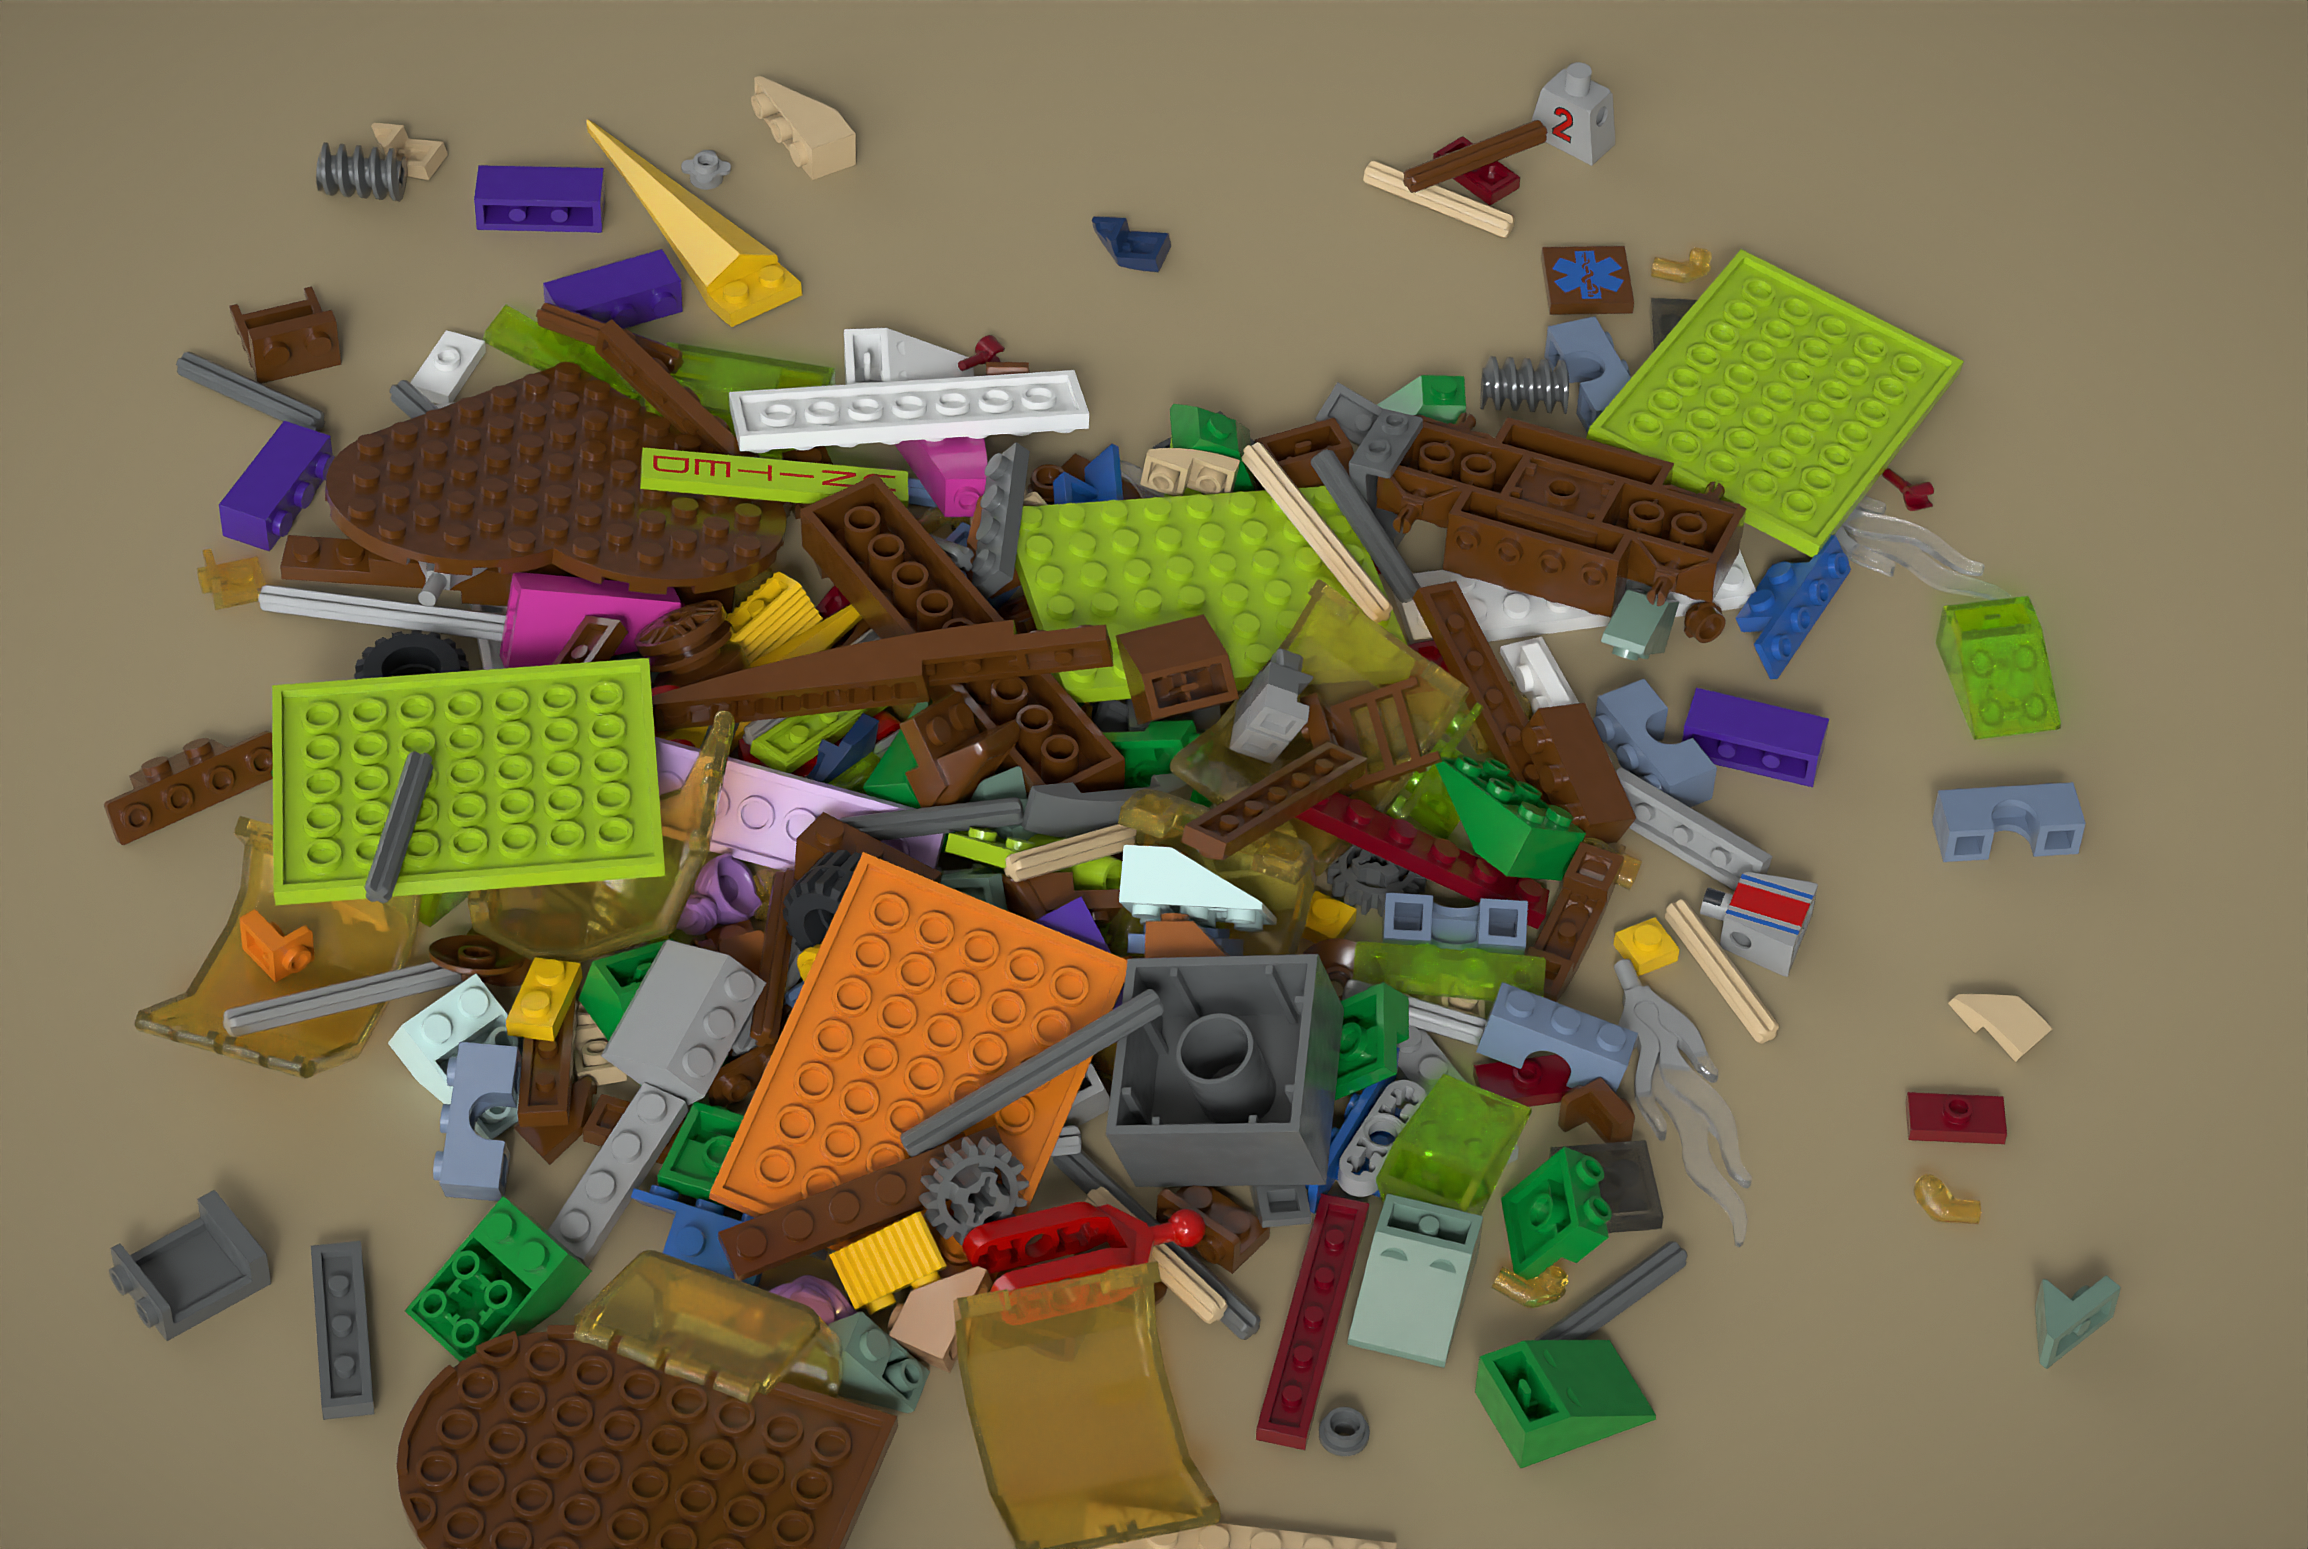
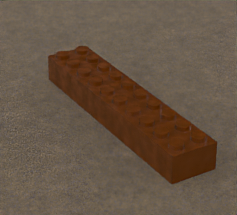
[800,474,1125,799]

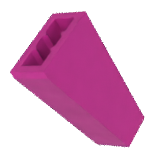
[894,437,988,517]
[499,572,685,668]

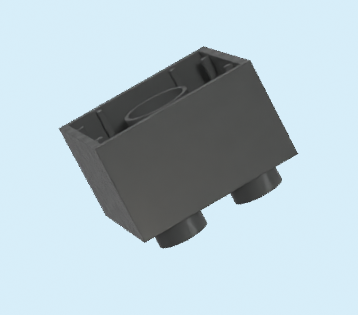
[1106,954,1344,1187]

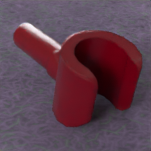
[958,335,1005,371]
[1882,468,1934,511]

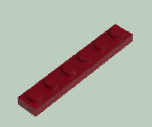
[1295,792,1550,930]
[1256,1194,1369,1450]

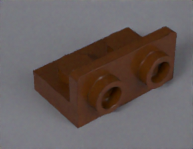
[1156,1185,1270,1274]

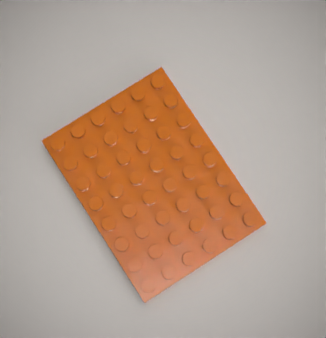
[709,852,1128,1283]

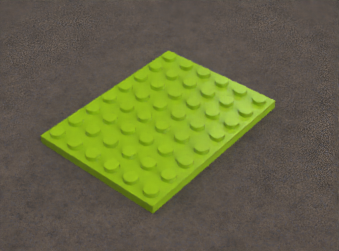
[1586,249,1964,558]
[1015,486,1415,703]
[272,658,665,906]

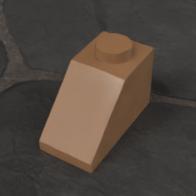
[888,1266,993,1373]

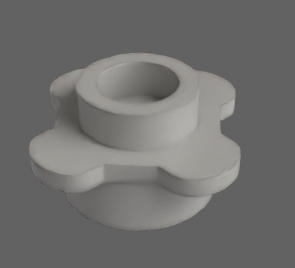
[681,150,731,190]

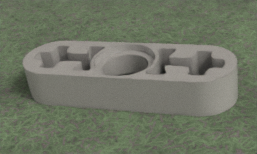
[1338,1080,1427,1197]

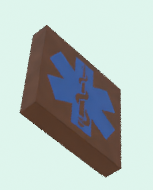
[1541,246,1634,315]

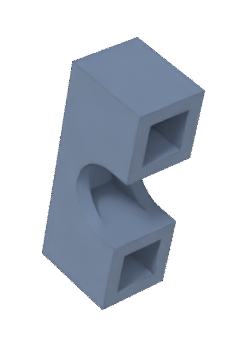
[1544,316,1631,433]
[1593,679,1717,807]
[1932,782,2086,862]
[1381,893,1528,963]
[1476,982,1638,1094]
[433,1042,522,1201]

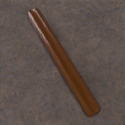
[750,868,798,1047]

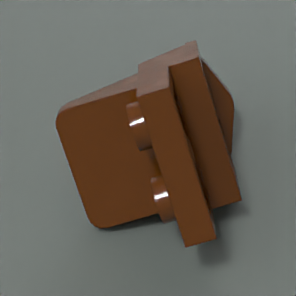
[899,690,1020,808]
[997,872,1122,933]

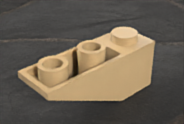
[751,76,856,180]

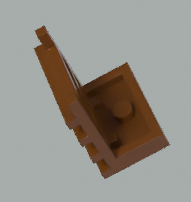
[229,286,341,384]
[1299,676,1442,797]

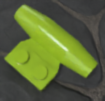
[945,827,1122,891]

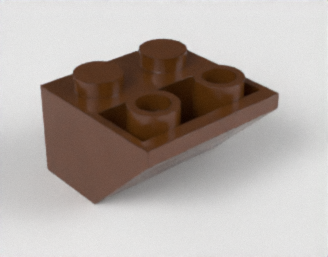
[1254,418,1354,491]
[1115,614,1239,725]

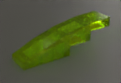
[482,304,643,401]

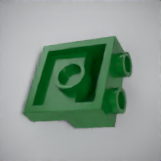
[1103,720,1219,819]
[1335,982,1409,1100]
[657,1102,744,1209]
[1501,1146,1612,1283]

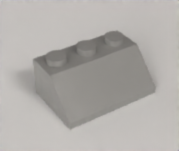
[601,940,766,1106]

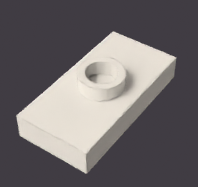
[411,330,486,404]

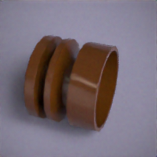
[634,600,751,688]

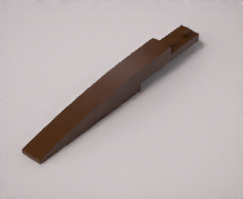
[280,535,736,618]
[652,620,1113,732]

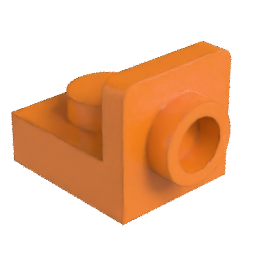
[239,909,315,983]

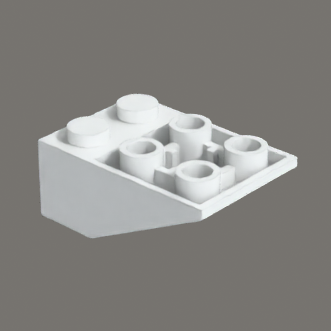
[844,328,974,385]

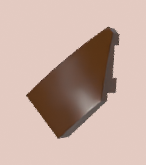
[514,1076,597,1165]

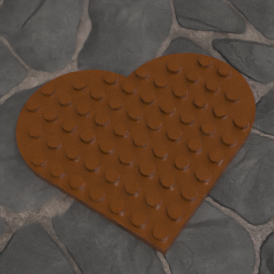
[325,361,787,595]
[396,1325,898,1549]

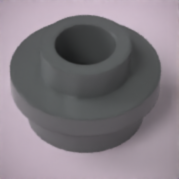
[1319,1407,1370,1456]

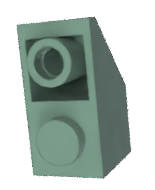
[1601,589,1679,661]
[805,1311,930,1413]

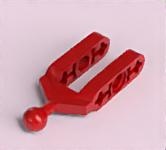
[962,1201,1206,1322]

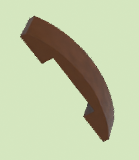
[1512,842,1624,1002]

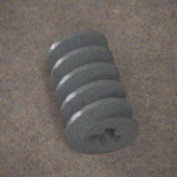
[316,142,407,202]
[1480,356,1569,414]

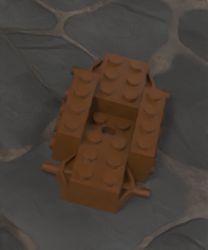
[1376,412,1746,618]

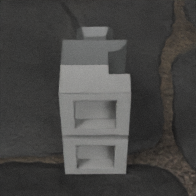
[1229,649,1313,764]

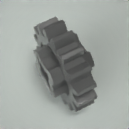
[1327,839,1427,917]
[919,1136,1029,1245]

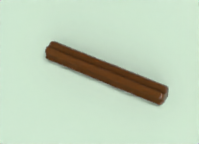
[1403,120,1548,193]
[536,303,684,374]

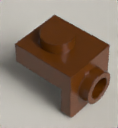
[1558,1077,1635,1154]

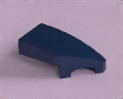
[1092,216,1172,272]
[805,713,879,786]

